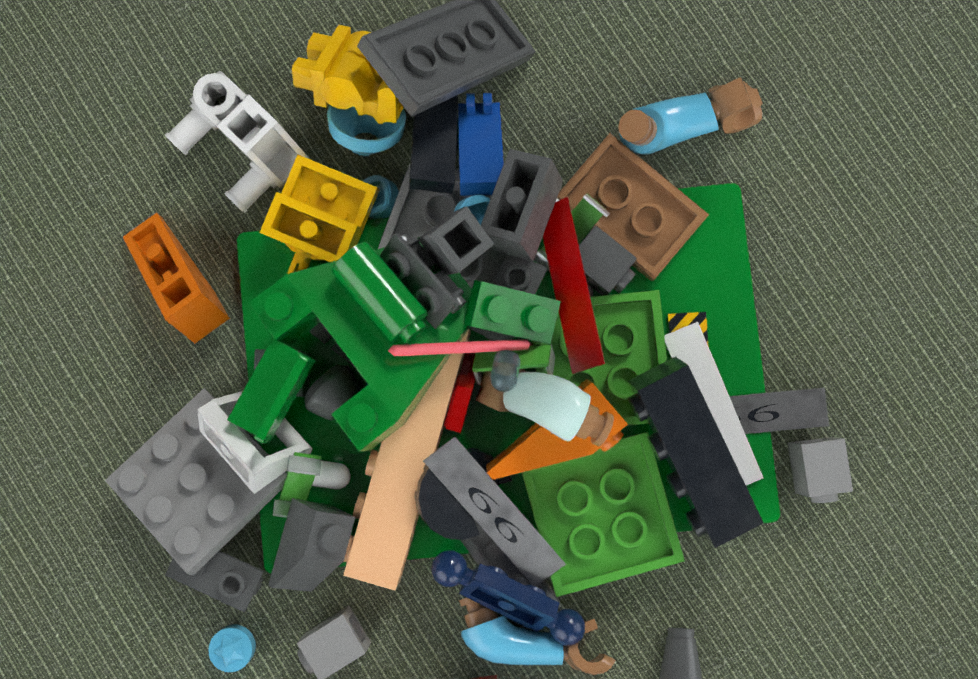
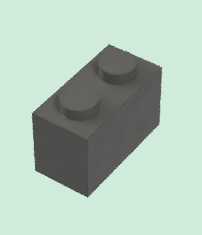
[481,149,563,261]

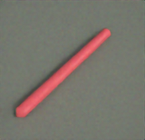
[388,339,532,357]

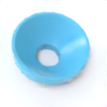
[327,105,406,156]

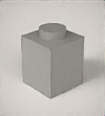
[788,437,853,503]
[297,606,371,679]

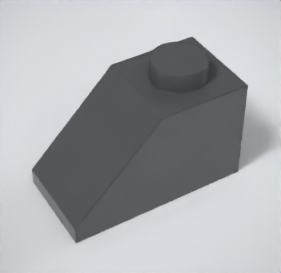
[268,498,355,592]

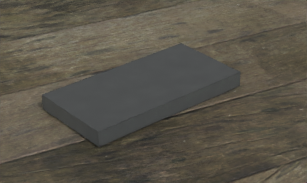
[357,0,536,116]

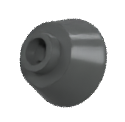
[304,364,361,421]

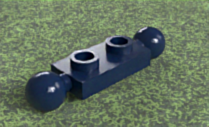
[431,550,585,646]

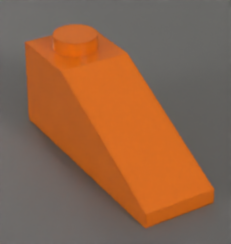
[123,213,230,344]
[486,379,628,480]

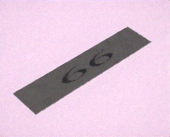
[729,387,829,434]
[423,437,566,586]

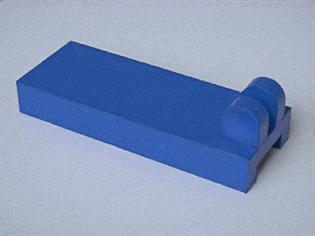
[458,93,504,196]

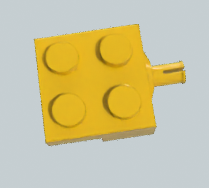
[259,154,380,274]

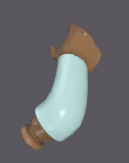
[475,369,614,446]

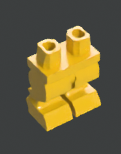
[292,25,404,124]

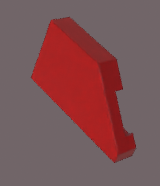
[444,353,476,433]

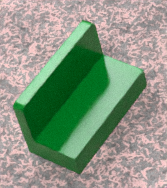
[227,338,316,444]

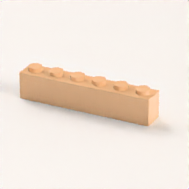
[343,329,471,591]

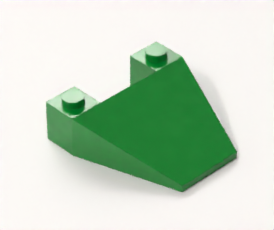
[248,237,472,452]

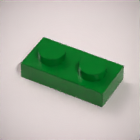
[464,280,561,344]

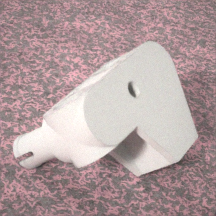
[165,70,310,213]

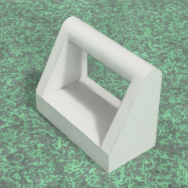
[197,391,312,494]

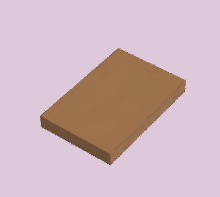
[557,133,709,281]

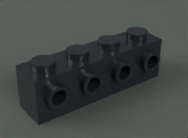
[628,356,764,548]

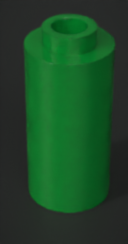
[331,242,428,344]

